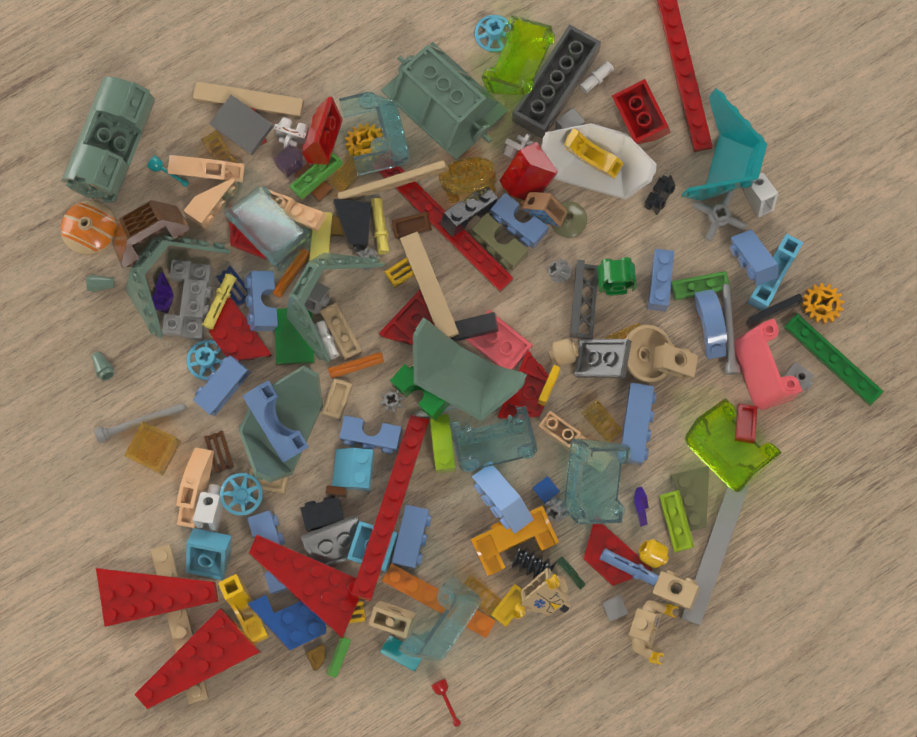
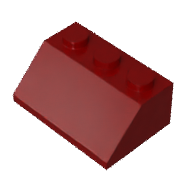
[612,79,671,144]
[302,97,343,165]
[499,142,558,200]

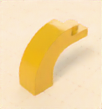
[563,128,624,179]
[218,574,269,644]

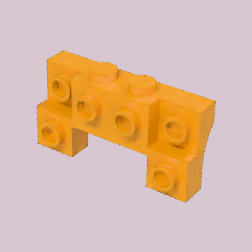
[471,506,559,577]

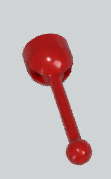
[431,678,461,727]

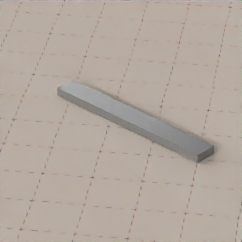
[681,471,752,626]

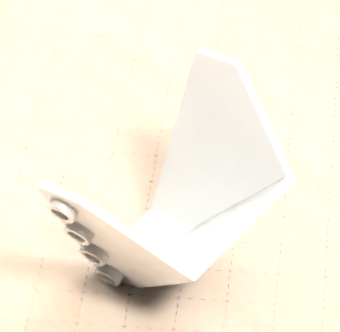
[541,123,657,200]

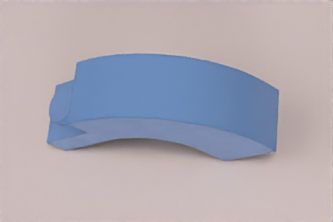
[694,289,727,359]

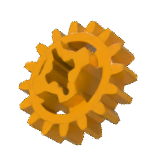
[345,123,386,161]
[801,283,845,325]

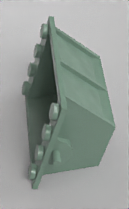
[381,42,508,161]

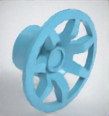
[475,15,514,52]
[187,340,226,380]
[220,473,263,516]

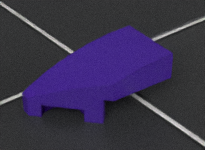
[152,272,174,313]
[634,486,649,527]

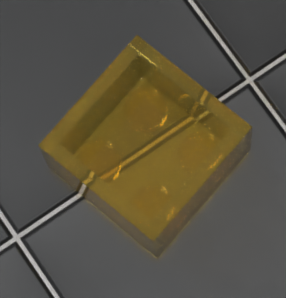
[124,421,181,476]

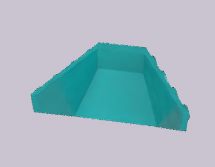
[681,87,768,201]

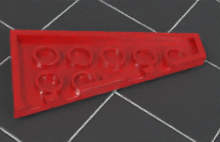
[248,535,359,638]
[96,568,219,627]
[134,608,261,709]

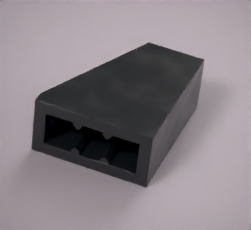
[333,199,371,252]

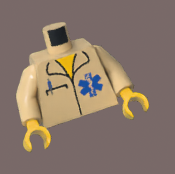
[511,568,570,619]
[629,600,679,665]

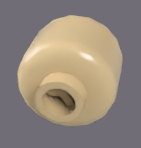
[549,339,579,366]

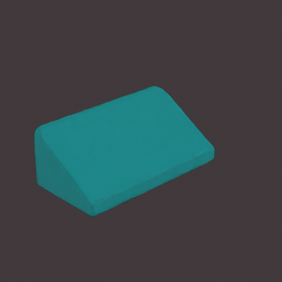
[379,635,424,672]

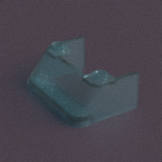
[339,92,410,176]

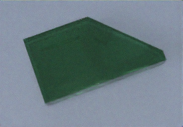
[556,557,585,590]

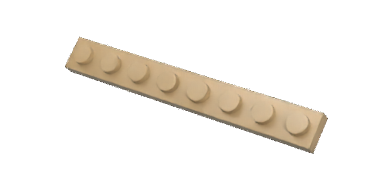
[151,544,209,704]

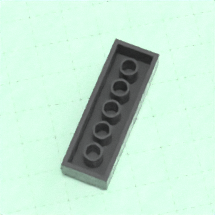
[512,24,601,138]

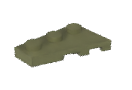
[671,466,709,531]

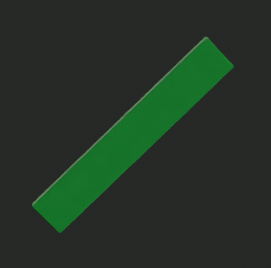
[783,313,884,406]

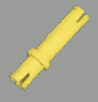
[371,198,390,255]
[202,273,237,330]

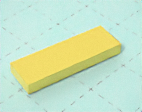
[309,212,333,261]

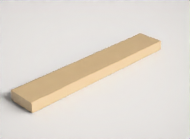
[193,81,304,118]
[337,160,449,201]
[400,232,459,338]

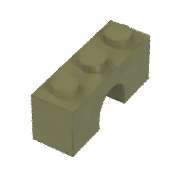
[471,213,528,271]

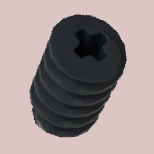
[512,544,557,579]

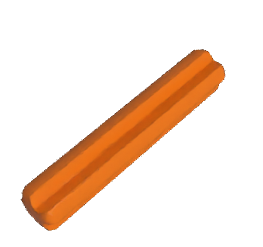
[272,248,310,298]
[328,352,384,378]

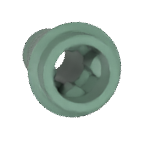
[86,274,115,293]
[91,352,115,381]

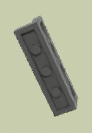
[570,259,599,339]

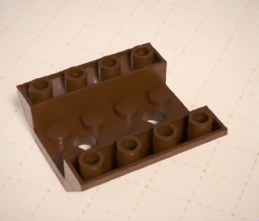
[112,200,190,268]

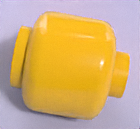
[638,539,669,568]

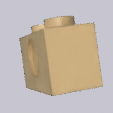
[652,343,698,379]
[652,570,700,611]
[369,601,417,638]

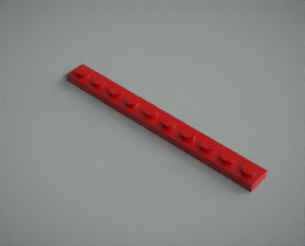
[657,0,713,152]
[370,151,514,292]
[351,415,429,602]

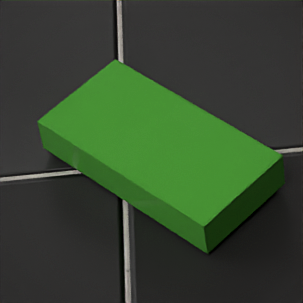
[326,637,351,678]

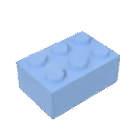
[472,463,534,534]

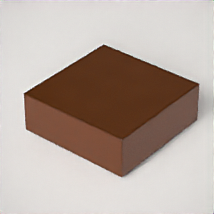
[325,485,348,498]

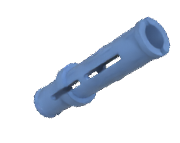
[600,548,659,586]

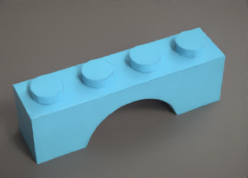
[747,234,804,311]

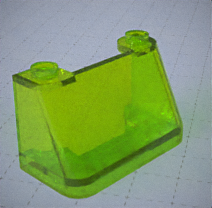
[482,15,555,95]
[685,398,782,492]

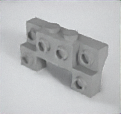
[162,260,213,340]

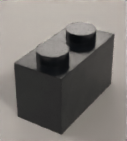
[300,495,345,532]

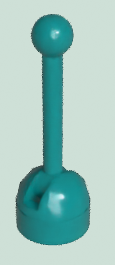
[147,155,189,187]

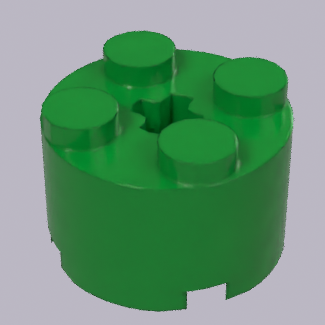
[597,257,637,296]

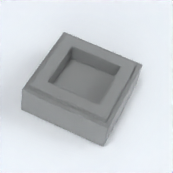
[602,595,628,622]

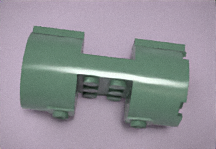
[61,77,155,203]

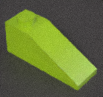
[430,414,456,473]

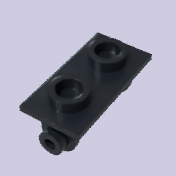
[644,175,676,215]

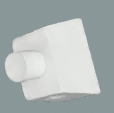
[744,173,778,218]
[193,484,223,533]

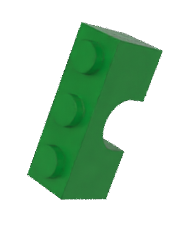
[389,364,450,421]

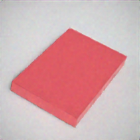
[465,310,533,370]

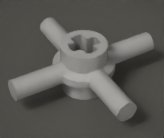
[693,191,747,242]

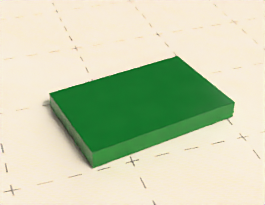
[275,308,315,365]

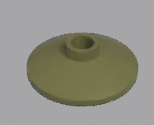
[551,202,587,238]

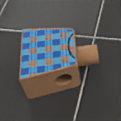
[519,192,567,227]

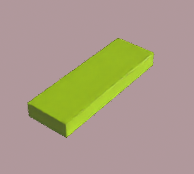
[659,490,695,553]

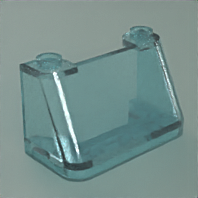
[224,185,311,271]
[449,406,537,472]
[564,439,632,524]
[399,576,481,661]

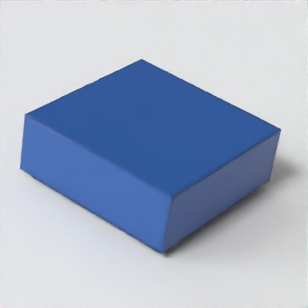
[532,476,560,504]

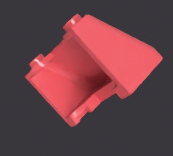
[734,318,803,410]

